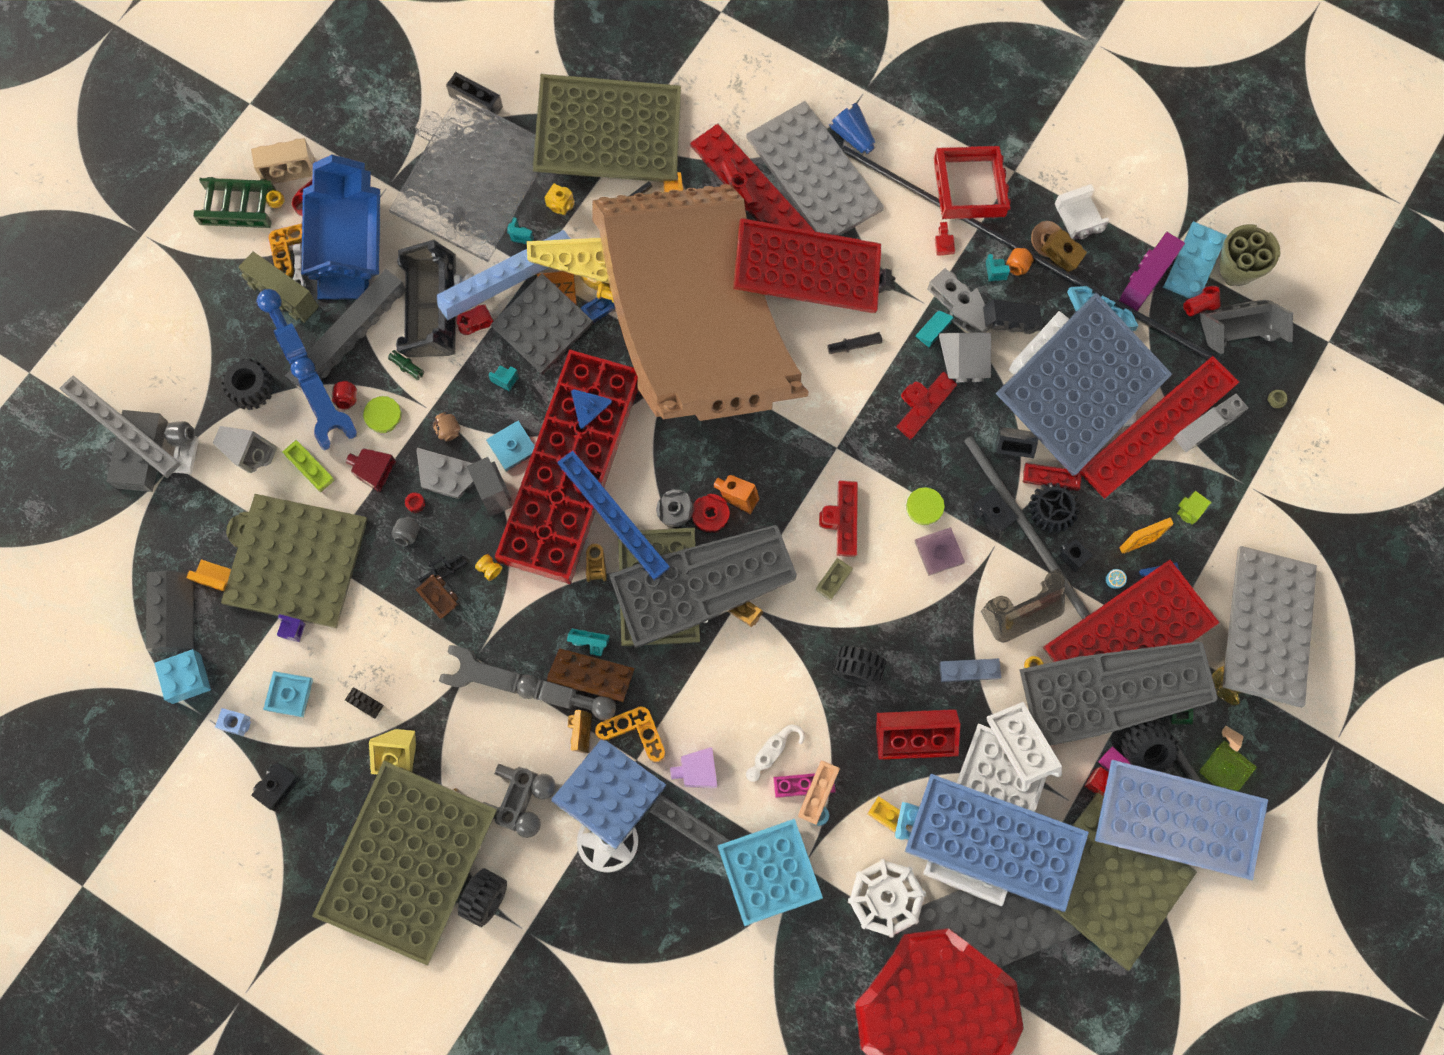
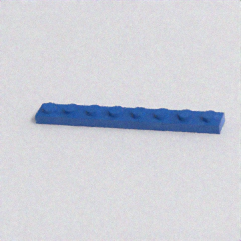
[558,451,670,581]

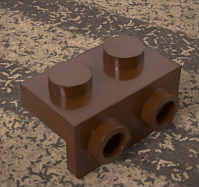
[415,574,459,619]

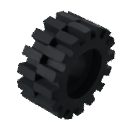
[344,687,384,719]

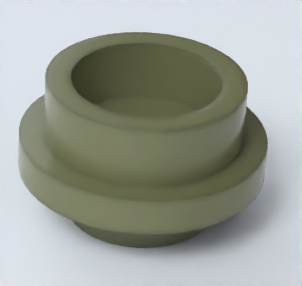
[1268,390,1287,408]

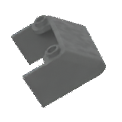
[1200,300,1293,354]

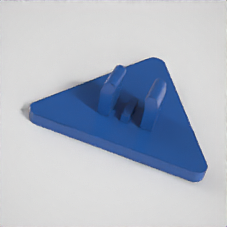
[571,389,612,428]

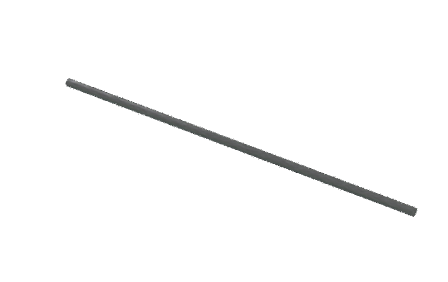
[964,436,1203,783]

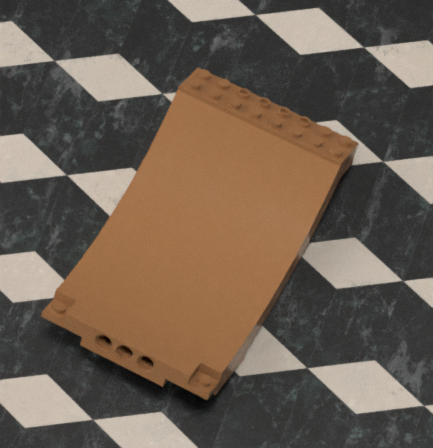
[592,184,809,421]

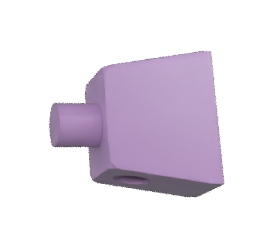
[670,747,717,788]

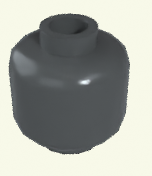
[164,421,195,446]
[391,517,420,546]

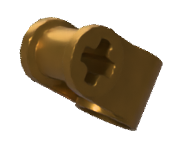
[586,543,607,582]

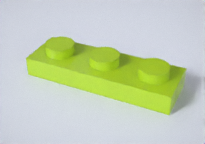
[282,440,335,493]

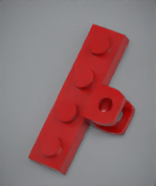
[896,372,957,439]
[819,480,858,557]

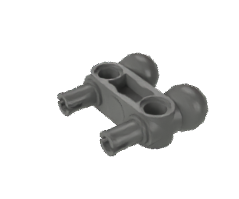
[482,764,556,838]

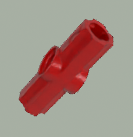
[720,158,758,211]

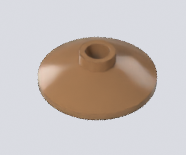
[1031,221,1061,257]

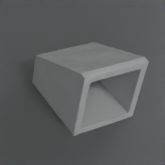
[939,333,991,382]

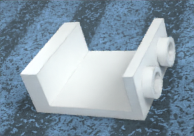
[1055,184,1109,240]

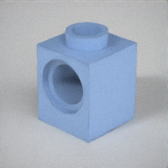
[215,708,251,736]

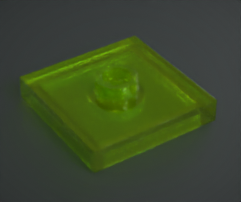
[1199,741,1257,792]

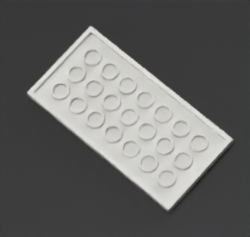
[923,724,1047,907]

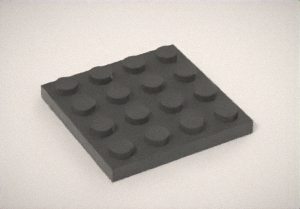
[491,274,594,375]

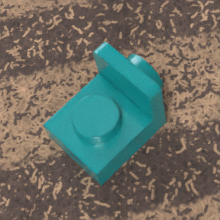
[507,217,534,244]

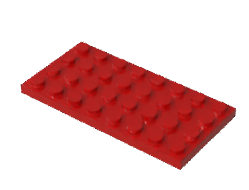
[733,218,882,313]
[1043,560,1220,662]

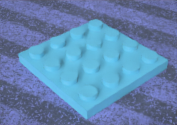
[717,819,823,926]

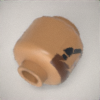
[432,412,461,442]

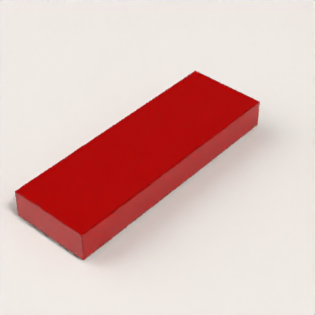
[1022,463,1082,491]

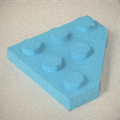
[1067,286,1138,331]

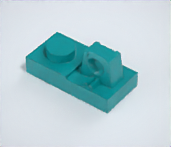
[567,628,610,656]

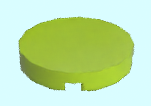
[363,396,402,433]
[906,487,945,525]

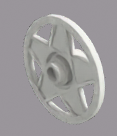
[577,825,638,872]

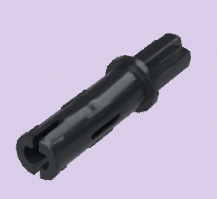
[827,332,882,354]

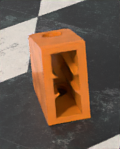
[714,475,760,514]

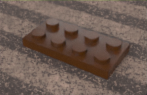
[547,648,635,702]

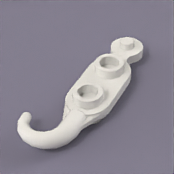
[746,724,805,782]

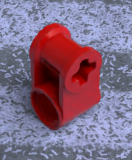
[456,304,494,335]

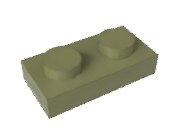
[815,558,853,601]

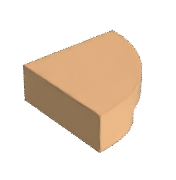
[1222,726,1244,751]

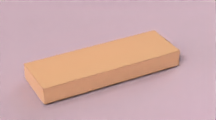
[797,760,840,825]

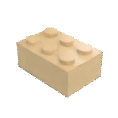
[251,138,315,184]

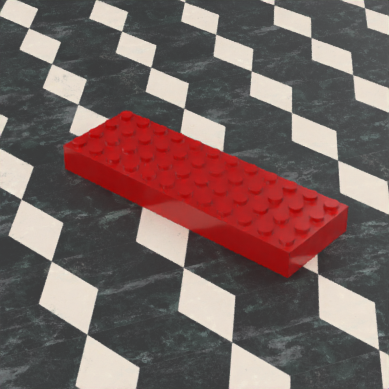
[495,349,638,585]

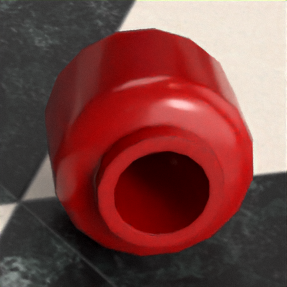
[332,381,357,410]

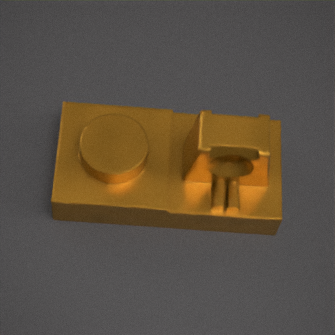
[727,602,763,628]
[567,710,592,753]

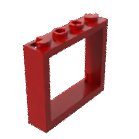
[933,146,1011,219]

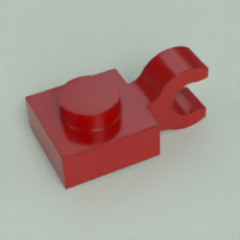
[934,222,955,256]

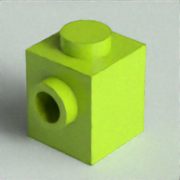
[1177,491,1211,525]

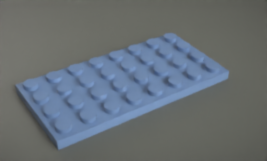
[1095,760,1268,880]
[904,774,1089,912]

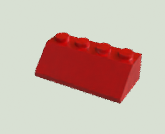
[876,710,960,760]

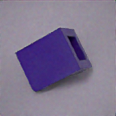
[277,614,306,642]

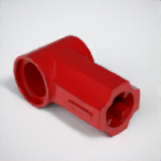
[1183,286,1221,316]

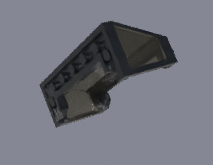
[396,239,456,357]

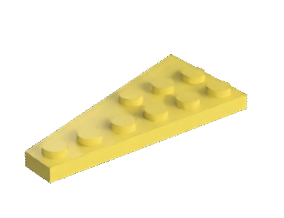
[527,238,609,284]

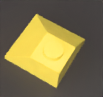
[369,729,416,775]

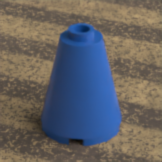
[829,102,876,154]

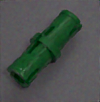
[388,350,424,380]

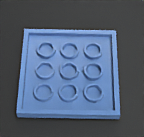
[552,739,666,849]

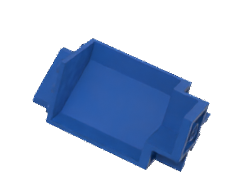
[301,154,380,300]

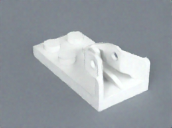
[987,702,1062,791]

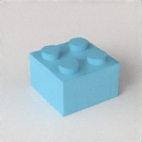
[154,649,211,704]

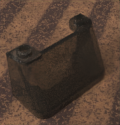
[981,568,1065,643]

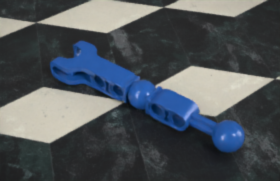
[257,289,357,451]

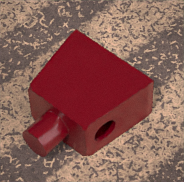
[346,448,396,492]

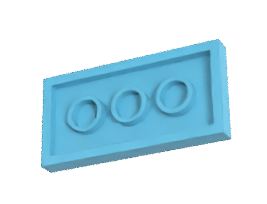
[1163,221,1227,299]

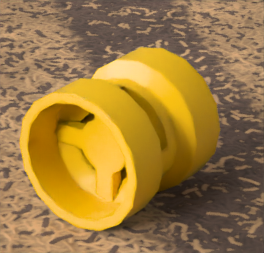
[475,554,503,581]

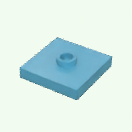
[486,421,534,471]
[263,671,313,718]

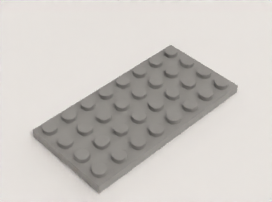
[746,101,884,236]
[1222,546,1317,708]

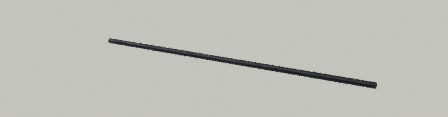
[842,146,1222,363]

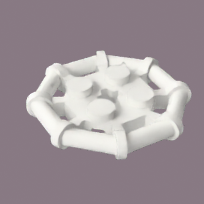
[848,859,926,938]

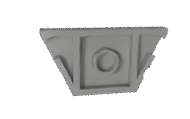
[416,448,474,499]

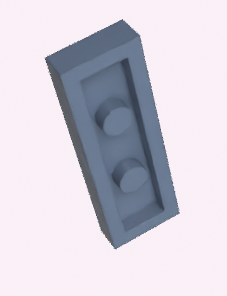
[940,658,1001,682]

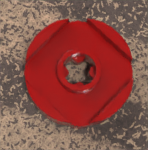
[692,494,730,533]

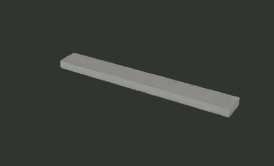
[59,375,181,478]

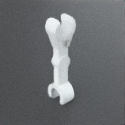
[293,244,305,288]

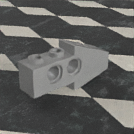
[927,268,990,333]
[1174,394,1248,452]

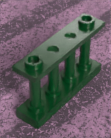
[193,177,276,228]

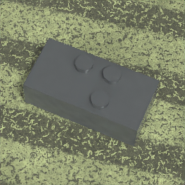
[106,410,168,492]

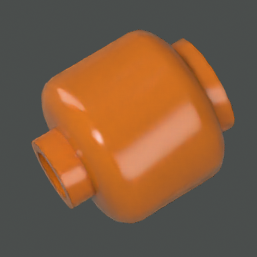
[1006,248,1033,276]

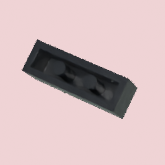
[446,71,503,120]
[983,299,1042,334]

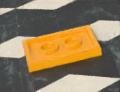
[1119,518,1174,554]

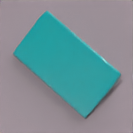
[915,310,954,348]

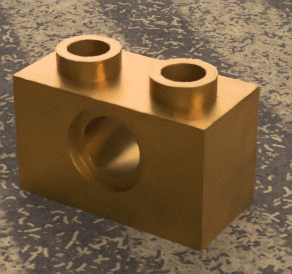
[1040,229,1087,272]

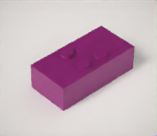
[1119,231,1185,311]

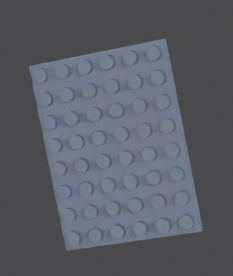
[996,293,1172,476]

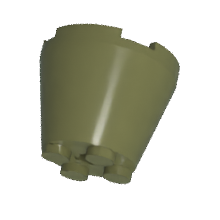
[1219,224,1281,286]

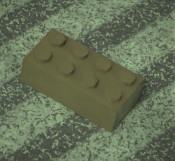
[238,251,319,323]

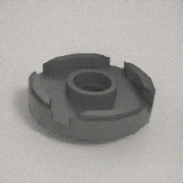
[656,489,694,527]

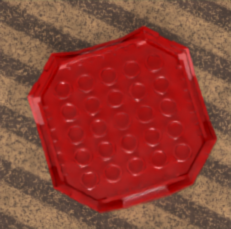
[855,928,1024,1055]

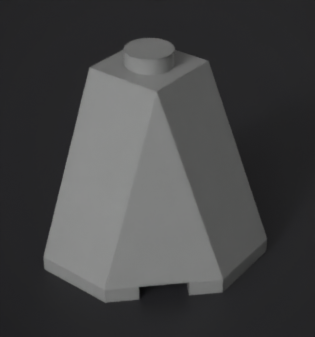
[213,426,277,473]

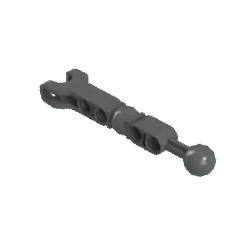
[439,645,616,720]

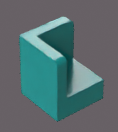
[986,254,1010,281]
[488,366,519,392]

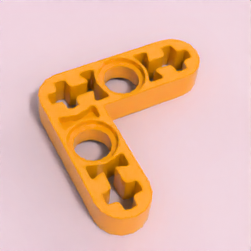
[269,223,302,278]
[595,707,665,763]

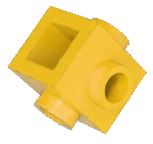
[544,183,574,215]

